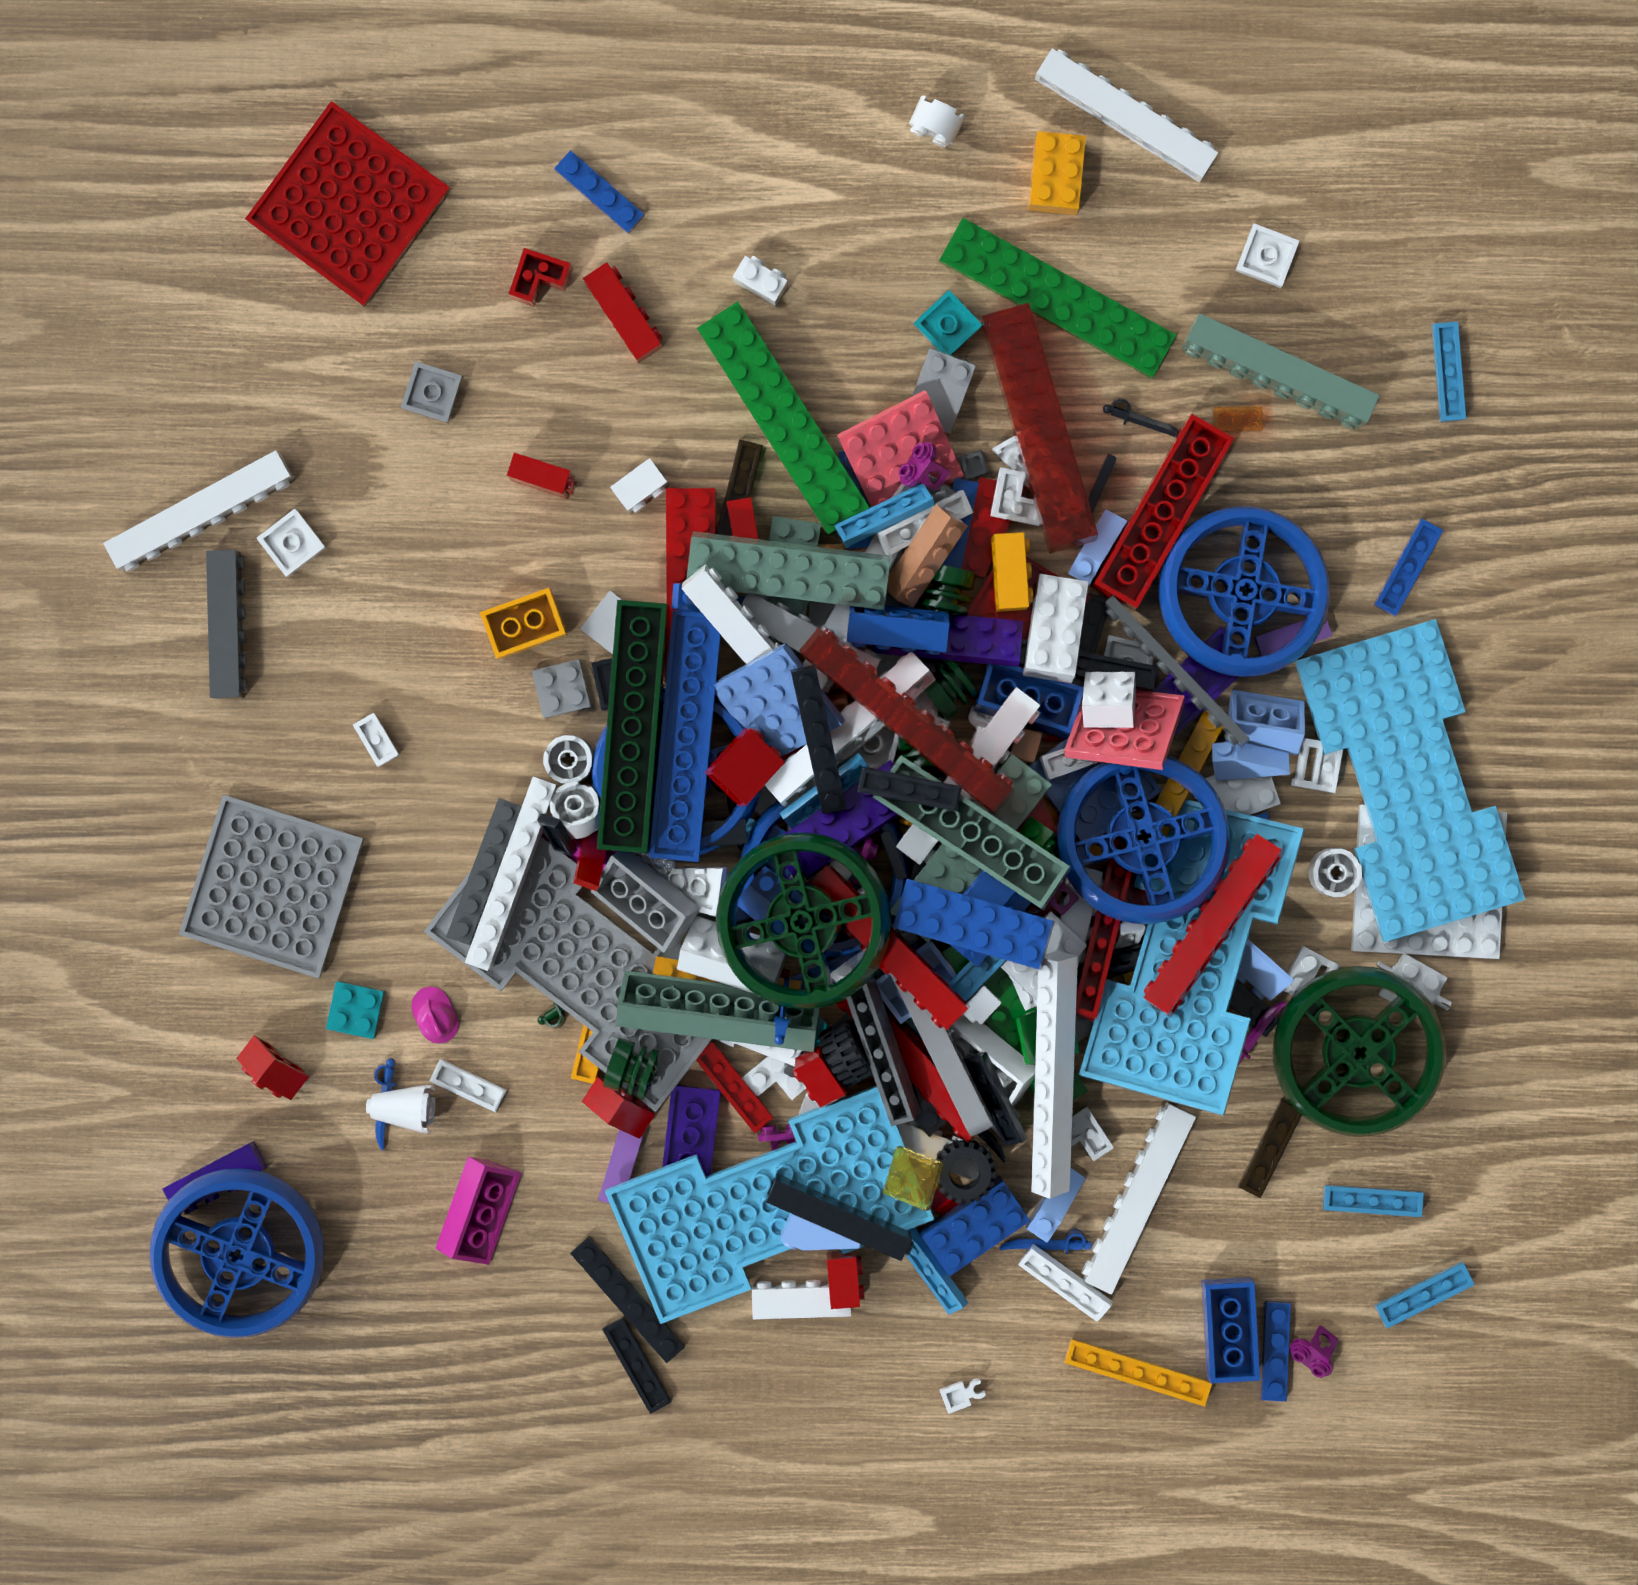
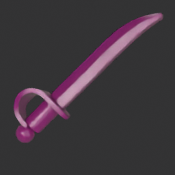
[1238,1001,1286,1066]

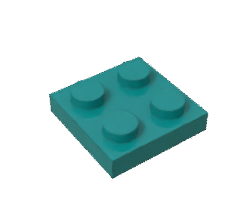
[913,290,982,355]
[326,981,385,1039]

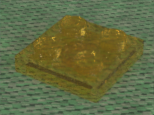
[883,1146,943,1211]

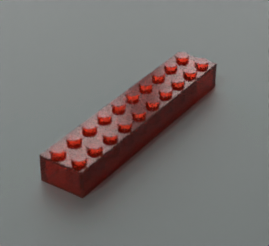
[981,303,1098,554]
[799,627,1014,815]

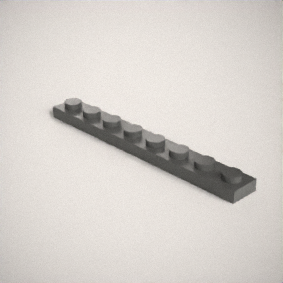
[1105,596,1250,748]

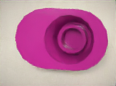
[411,987,459,1044]

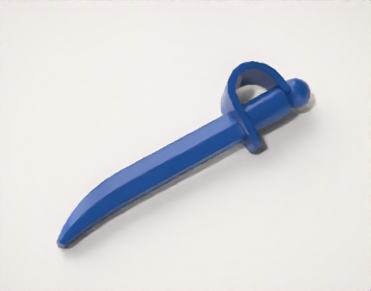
[774,978,790,1045]
[374,1058,397,1151]
[999,1228,1092,1254]

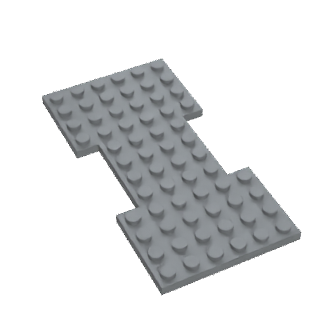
[424,836,712,1111]

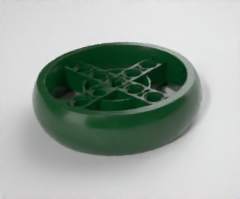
[716,832,891,1009]
[1273,966,1447,1137]

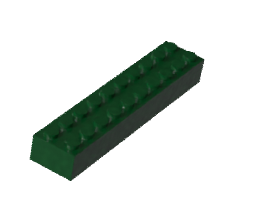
[597,600,669,853]

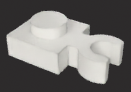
[939,1378,986,1414]

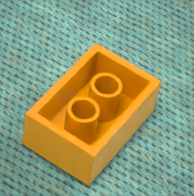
[1028,131,1086,215]
[991,532,1033,612]
[479,588,568,660]

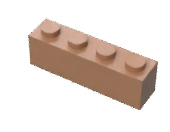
[886,504,967,608]

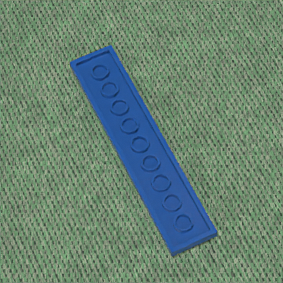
[649,610,721,862]

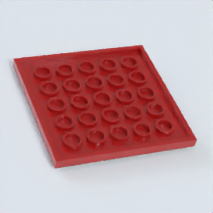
[245,101,451,307]

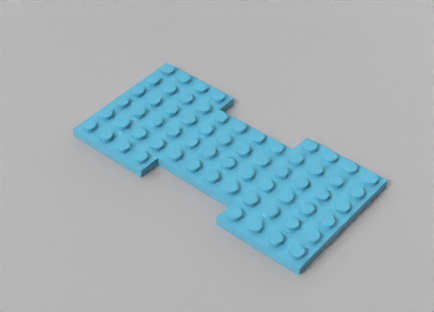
[1295,619,1525,942]
[1079,793,1304,1116]
[605,1085,934,1324]

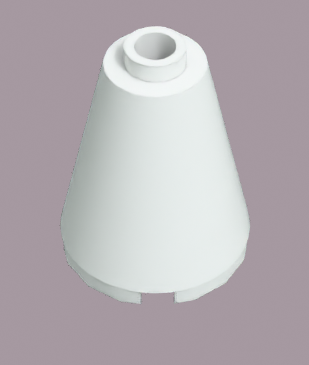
[366,1084,436,1134]

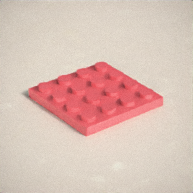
[837,390,964,508]
[1064,690,1185,770]

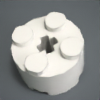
[909,96,965,148]
[543,735,594,784]
[550,782,600,840]
[1308,848,1362,897]

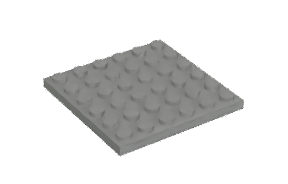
[179,795,364,979]

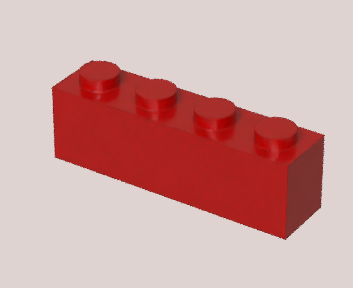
[583,262,663,364]

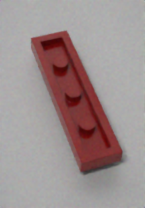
[696,1041,774,1134]

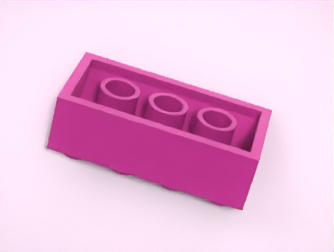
[435,1156,521,1265]

